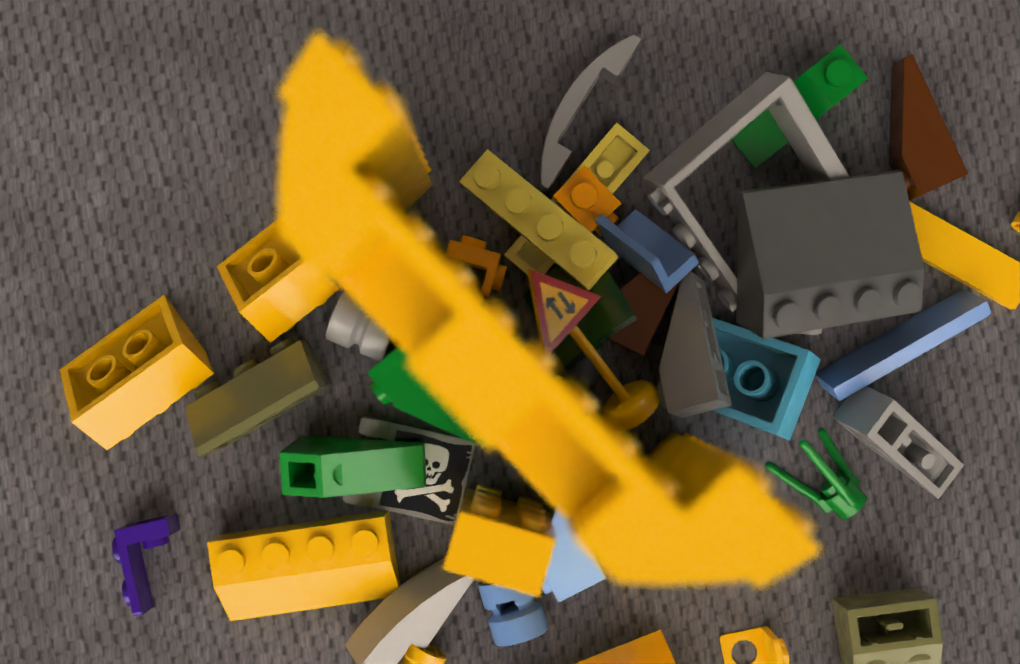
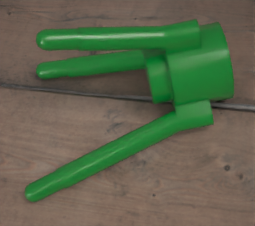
[765,428,867,519]

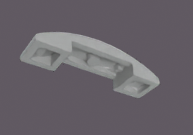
[539,35,641,194]

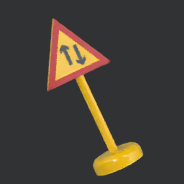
[527,269,660,432]

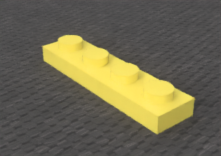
[504,122,650,276]
[459,149,618,291]

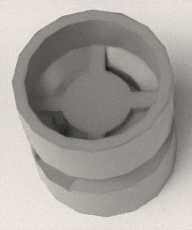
[326,290,394,361]

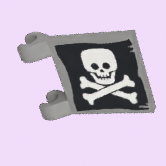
[343,416,475,526]

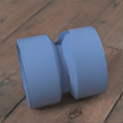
[478,580,549,646]

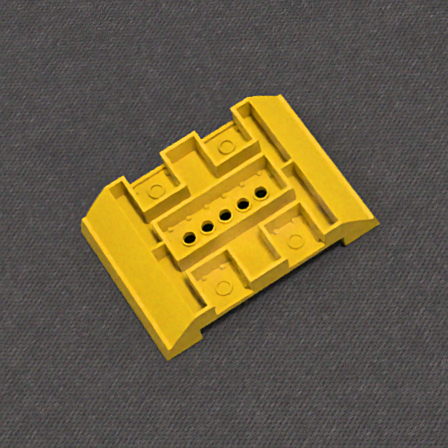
[278,31,822,588]

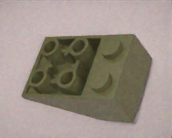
[832,587,943,664]

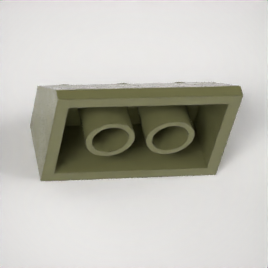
[185,337,333,457]

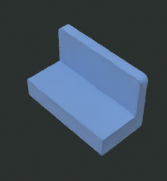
[595,209,699,294]

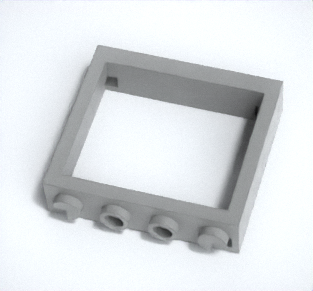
[643,72,850,312]

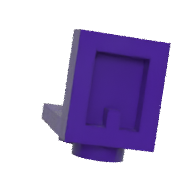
[112,513,181,616]

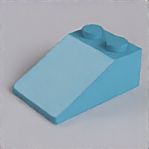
[660,318,821,441]

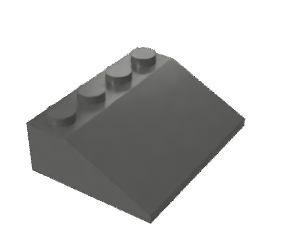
[736,170,924,339]

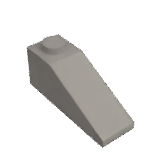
[657,271,732,418]
[833,386,964,499]

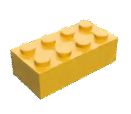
[443,484,556,597]

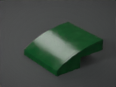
[523,266,638,369]

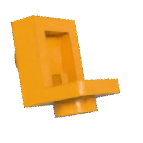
[552,165,621,236]
[446,235,507,298]

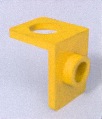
[719,626,789,664]

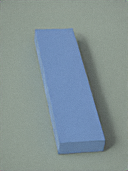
[815,289,992,401]

